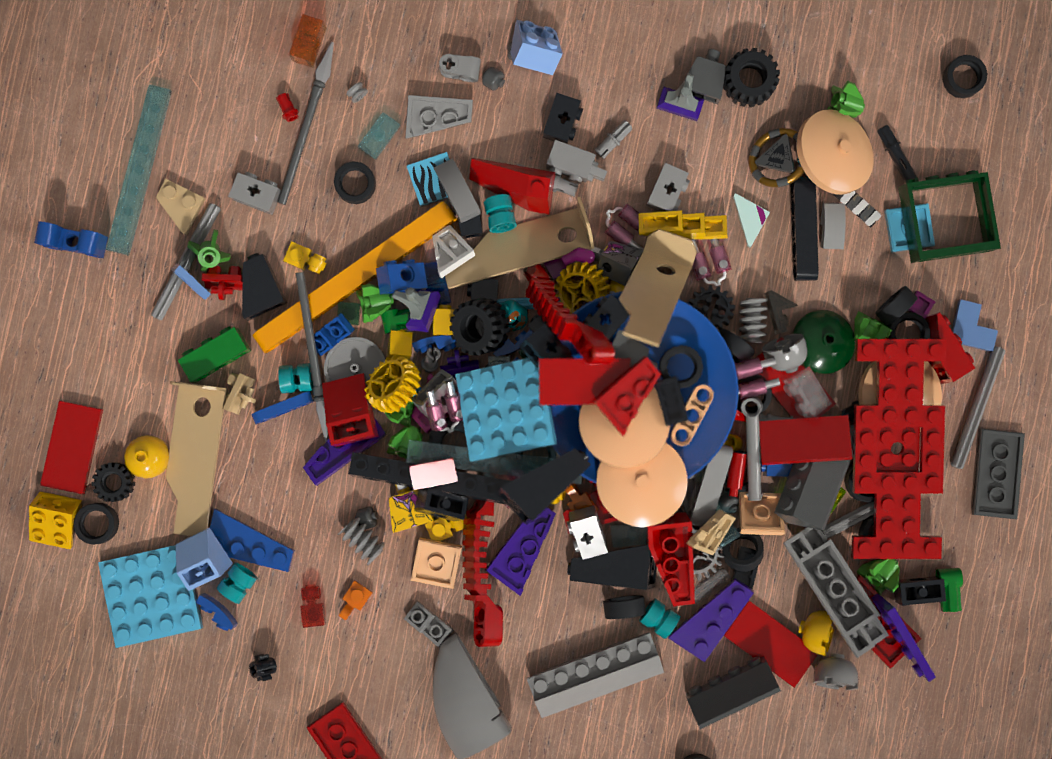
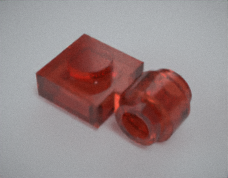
[300,584,326,628]

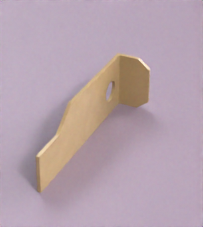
[445,197,594,289]
[619,229,697,347]
[166,381,227,536]

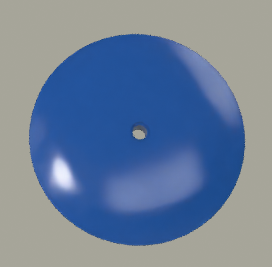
[547,291,739,484]

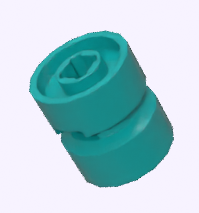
[483,194,517,233]
[278,363,313,394]
[216,562,258,604]
[639,598,681,639]

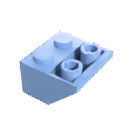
[510,20,563,75]
[176,528,233,591]

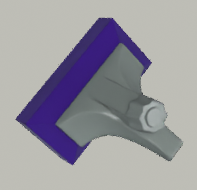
[656,73,704,121]
[392,287,441,332]

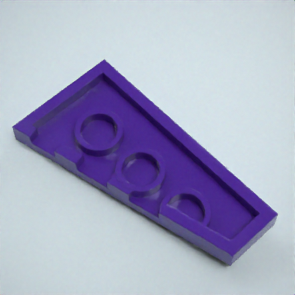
[303,417,387,486]
[485,507,556,596]
[668,578,754,662]

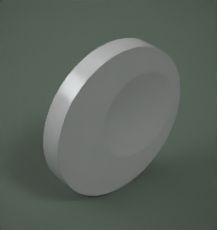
[324,337,386,386]

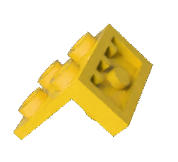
[29,491,82,549]

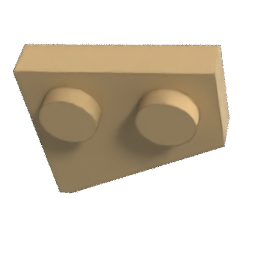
[687,509,736,555]

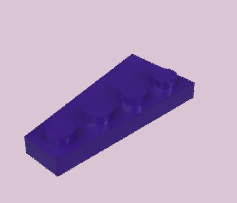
[871,593,936,682]

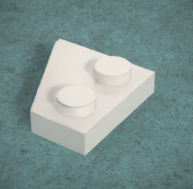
[432,225,475,278]

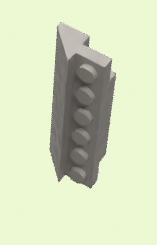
[783,527,889,658]
[527,632,664,718]

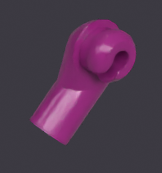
[562,247,595,266]

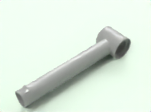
[741,397,764,501]

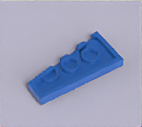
[210,509,295,572]

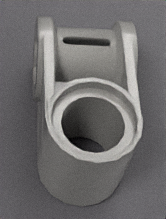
[439,54,481,82]

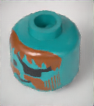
[500,299,528,331]

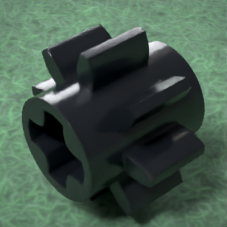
[249,654,277,682]

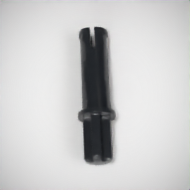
[877,125,918,181]

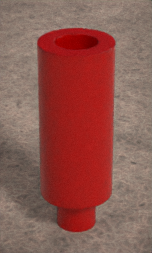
[726,453,747,497]

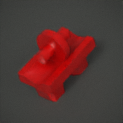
[202,265,243,300]

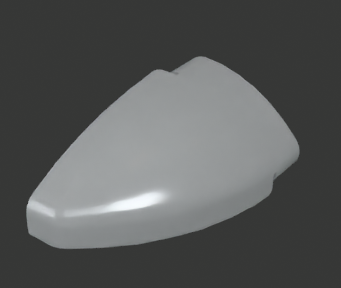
[433,632,512,759]

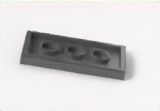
[972,429,1025,520]

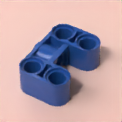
[34,221,108,258]

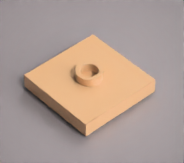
[738,492,785,536]
[411,537,462,589]

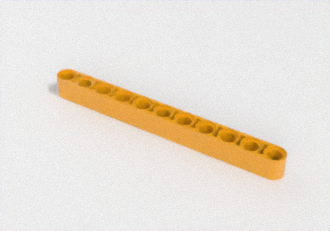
[252,201,457,354]

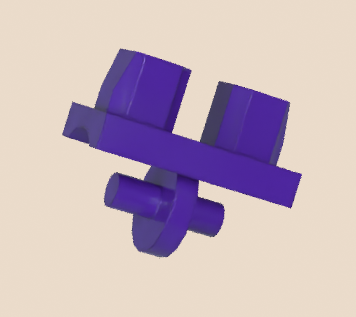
[440,350,479,380]

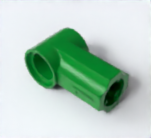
[381,308,410,334]
[935,568,963,612]

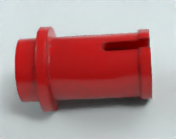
[276,93,299,122]

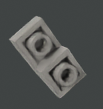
[820,203,846,249]
[404,602,454,647]

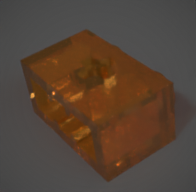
[289,14,327,68]

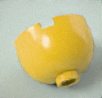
[124,435,169,479]
[799,610,834,656]

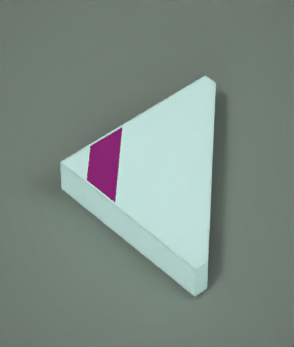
[733,193,770,248]

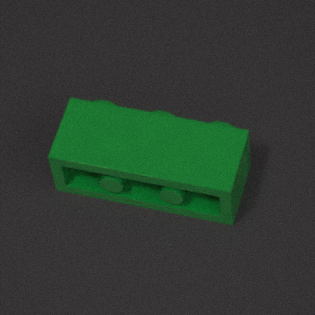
[178,326,251,383]

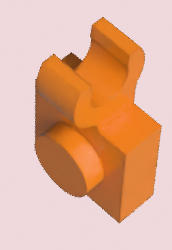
[565,482,598,511]
[339,580,373,621]

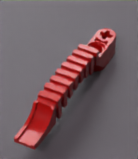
[523,264,615,364]
[462,499,503,647]

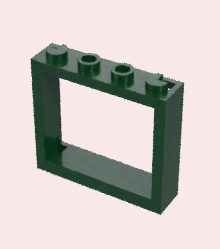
[898,170,1001,263]

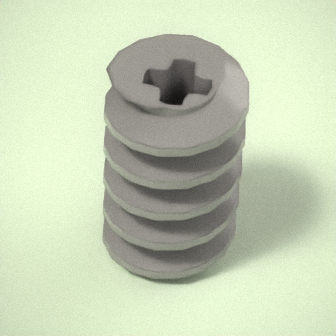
[739,298,768,343]
[337,517,385,565]

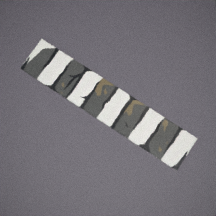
[833,191,882,228]

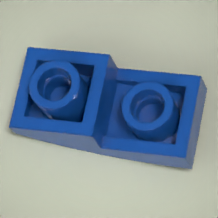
[314,313,355,356]
[493,330,533,358]
[412,335,457,354]
[196,593,238,631]

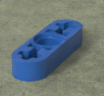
[251,391,314,425]

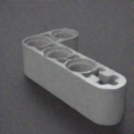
[686,444,733,527]

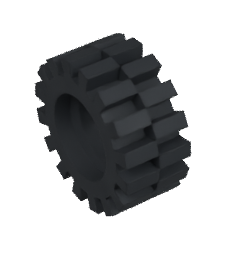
[91,463,135,502]

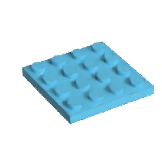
[455,358,557,462]
[98,545,203,648]

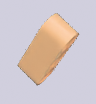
[670,385,714,446]

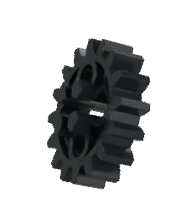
[688,285,735,331]

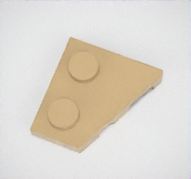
[156,179,206,235]

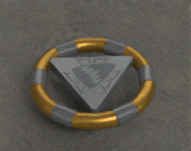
[749,128,804,187]

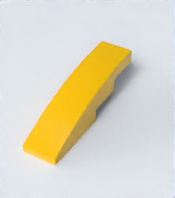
[639,210,728,239]

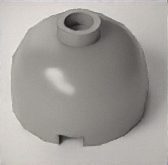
[762,334,808,373]
[813,654,859,690]

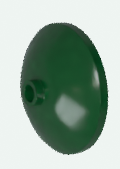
[792,310,855,374]

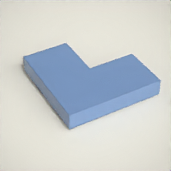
[171,263,211,299]
[952,300,998,352]

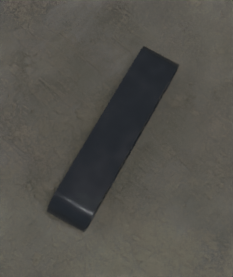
[790,176,819,281]

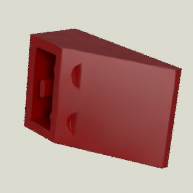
[925,312,975,384]
[322,373,379,447]

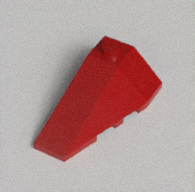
[469,158,556,215]
[647,512,695,606]

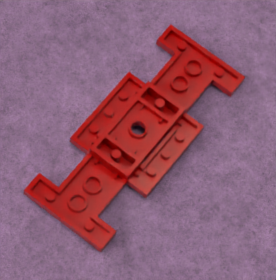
[851,339,947,559]

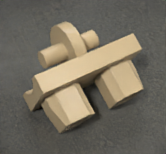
[223,373,256,415]

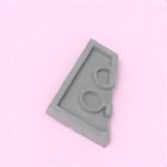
[406,95,473,139]

